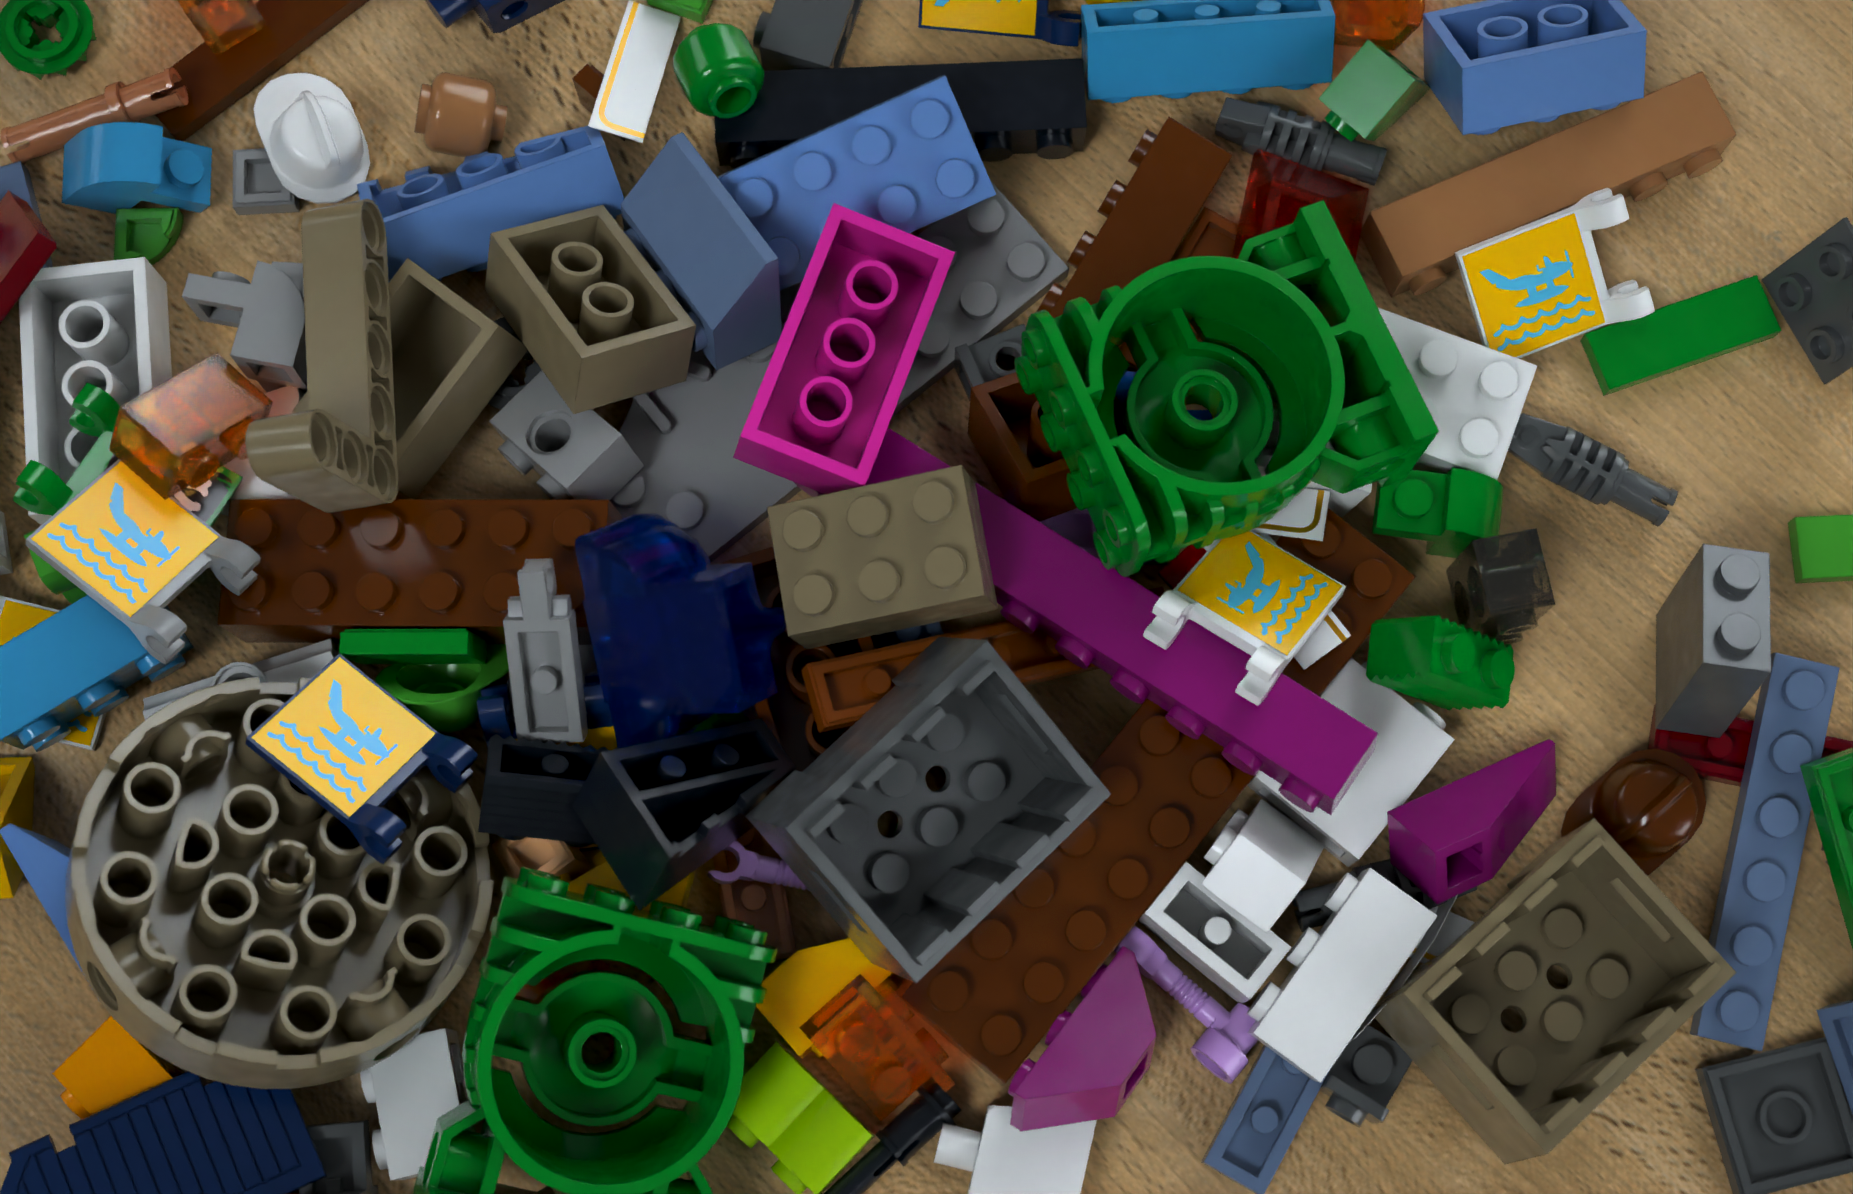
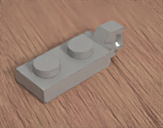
[503,558,588,743]

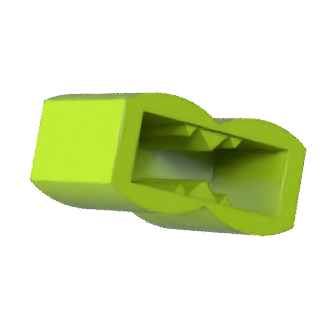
[727,1042,875,1194]

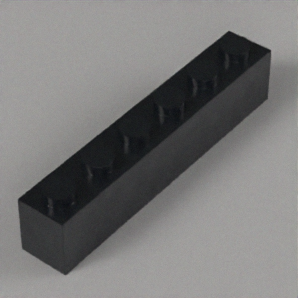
[714,58,1087,169]

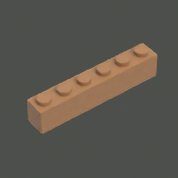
[1360,71,1737,298]

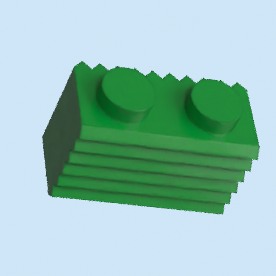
[1366,615,1515,711]

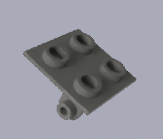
[1762,217,1853,385]

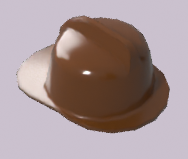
[1561,748,1706,876]

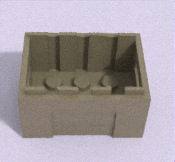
[1370,818,1736,1164]

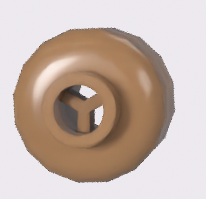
[414,72,507,158]

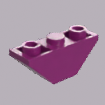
[1008,946,1157,1131]

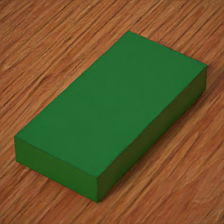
[339,629,487,664]

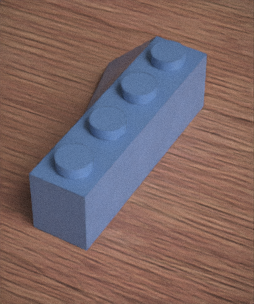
[357,126,624,282]

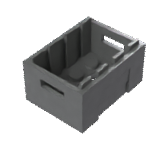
[745,637,1111,983]

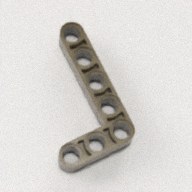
[245,199,398,513]

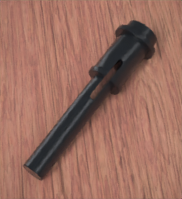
[824,1081,961,1194]

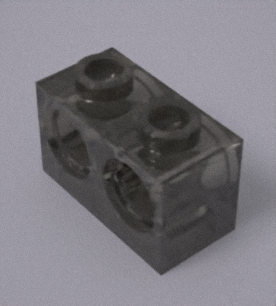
[1446,528,1555,644]

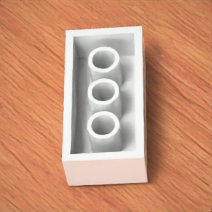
[19,257,176,525]
[1264,307,1537,480]

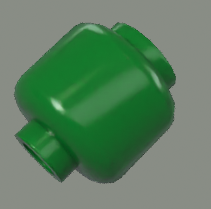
[673,23,764,118]

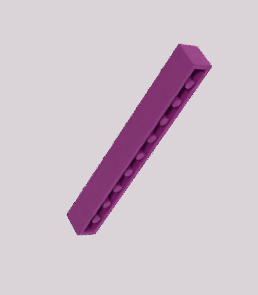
[794,428,1378,815]

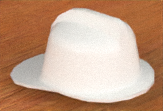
[253,73,370,204]

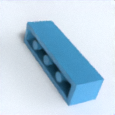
[1081,0,1336,103]

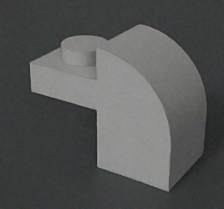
[182,261,307,389]

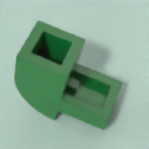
[1372,467,1504,562]

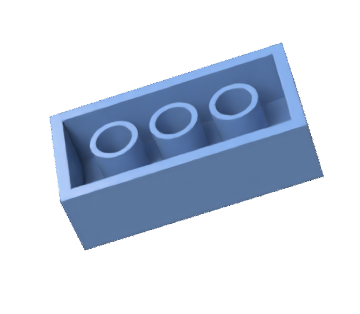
[717,75,997,291]

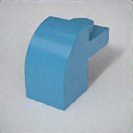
[62,122,212,214]

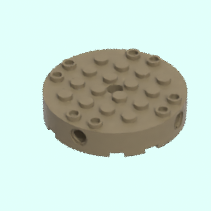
[65,677,493,1089]

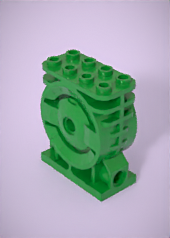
[1014,200,1439,578]
[413,867,777,1194]

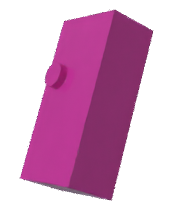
[733,203,955,494]

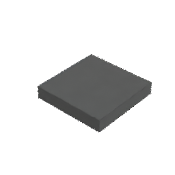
[1695,1037,1853,1194]

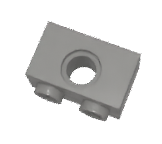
[489,370,644,500]

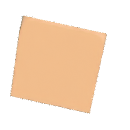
[491,837,591,880]

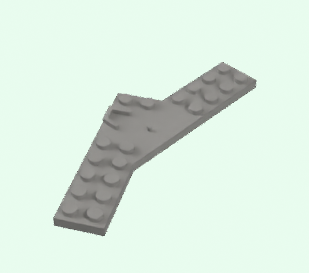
[482,181,1069,745]

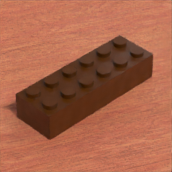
[217,499,626,645]

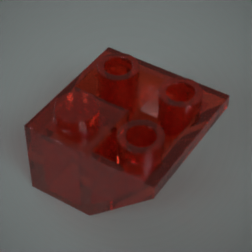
[1232,149,1369,262]

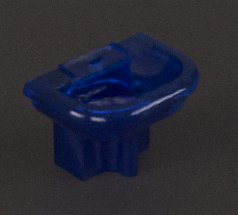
[575,513,786,748]

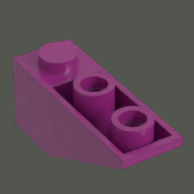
[1387,739,1556,905]

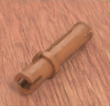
[1,67,189,164]

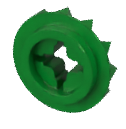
[0,0,97,80]

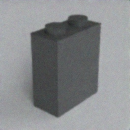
[1655,544,1771,738]

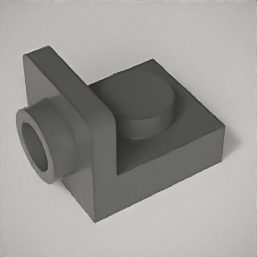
[1319,1025,1412,1127]

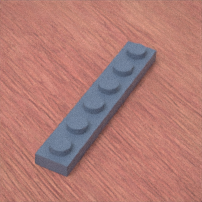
[1690,652,1840,1051]

